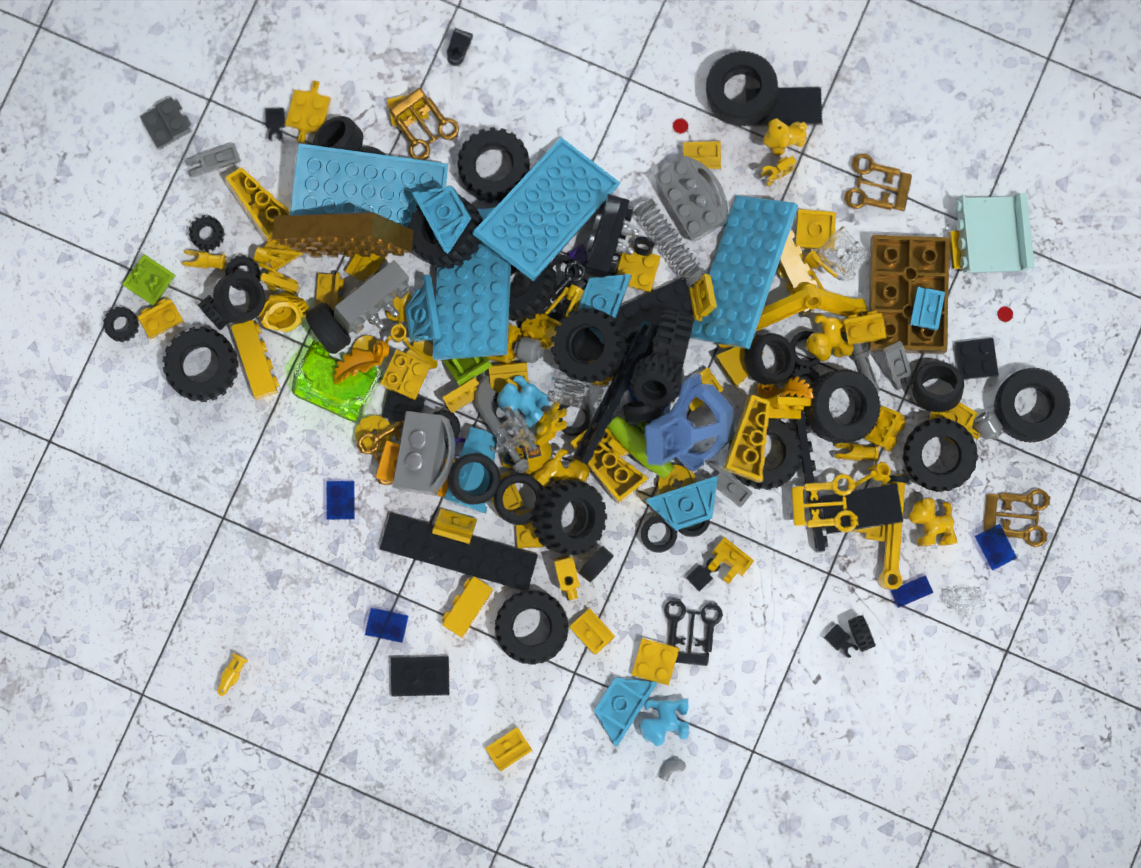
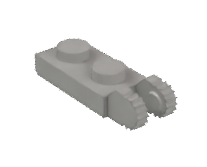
[185,143,241,177]
[883,341,913,391]
[700,460,753,508]

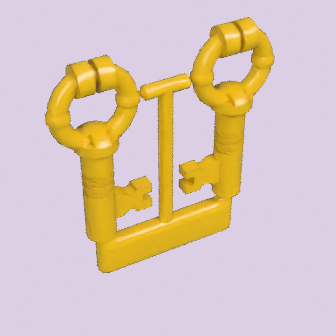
[791,474,858,533]

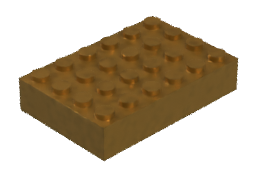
[272,213,414,258]
[868,235,949,354]

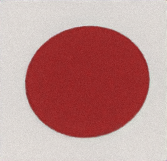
[673,118,689,134]
[997,306,1013,322]

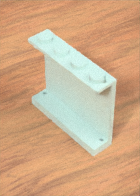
[954,193,1035,273]

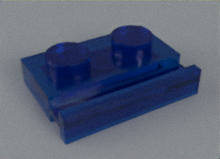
[326,481,355,520]
[974,524,1017,571]
[365,608,409,643]

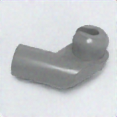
[659,758,686,782]

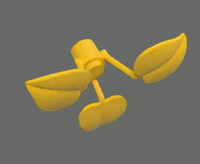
[349,292,438,370]

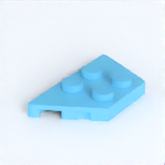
[412,186,471,253]
[405,274,441,342]
[577,274,632,344]
[646,476,718,531]
[594,678,657,747]

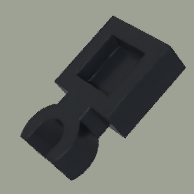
[265,108,285,141]
[686,558,721,592]
[823,624,858,658]

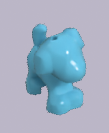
[497,376,553,428]
[640,698,689,746]

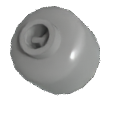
[514,337,544,363]
[974,411,1003,440]

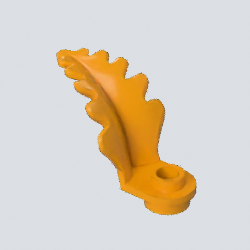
[333,340,389,385]
[757,377,814,400]

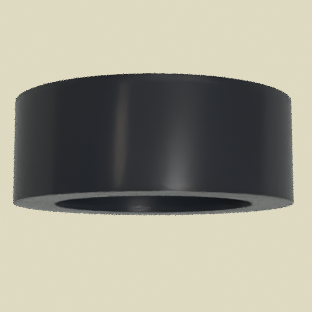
[632,236,654,256]

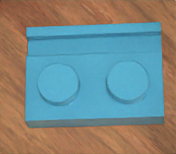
[910,287,945,330]

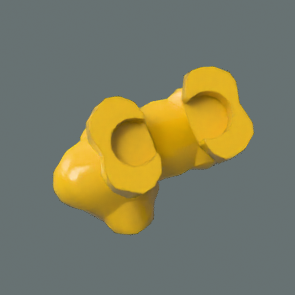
[763,118,807,156]
[805,314,854,361]
[533,449,590,488]
[909,498,958,547]

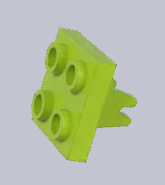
[122,254,176,307]
[443,356,492,386]

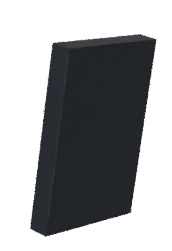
[391,656,450,697]

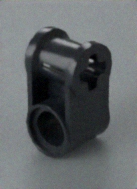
[447,27,473,66]

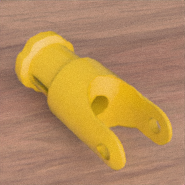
[182,250,227,271]
[834,443,879,463]
[217,653,249,696]

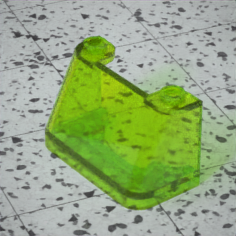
[291,340,383,423]

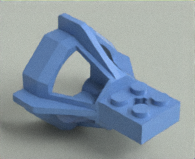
[645,373,734,471]

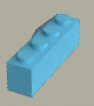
[444,427,497,514]

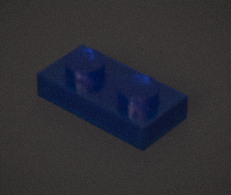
[890,575,934,608]

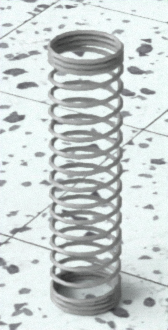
[633,199,708,288]

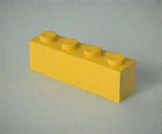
[231,320,280,400]

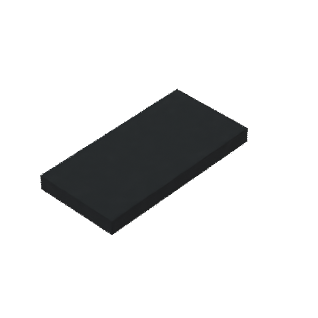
[745,87,822,127]
[821,484,904,535]

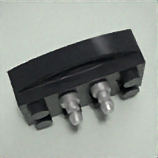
[586,194,639,277]

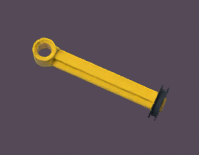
[878,475,913,590]

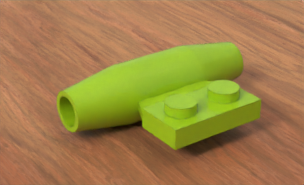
[607,416,674,479]

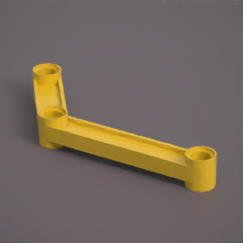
[718,284,869,348]

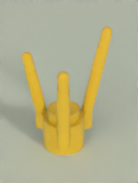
[254,246,303,280]
[803,250,842,290]
[545,284,585,318]
[847,461,891,489]

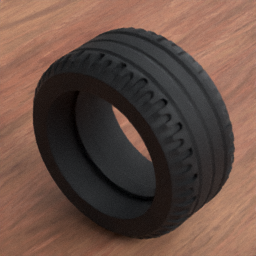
[312,116,364,152]
[213,271,266,324]
[306,303,351,354]
[744,333,796,385]
[912,361,964,413]
[448,453,500,505]
[494,473,543,525]

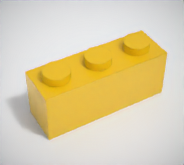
[441,576,494,638]

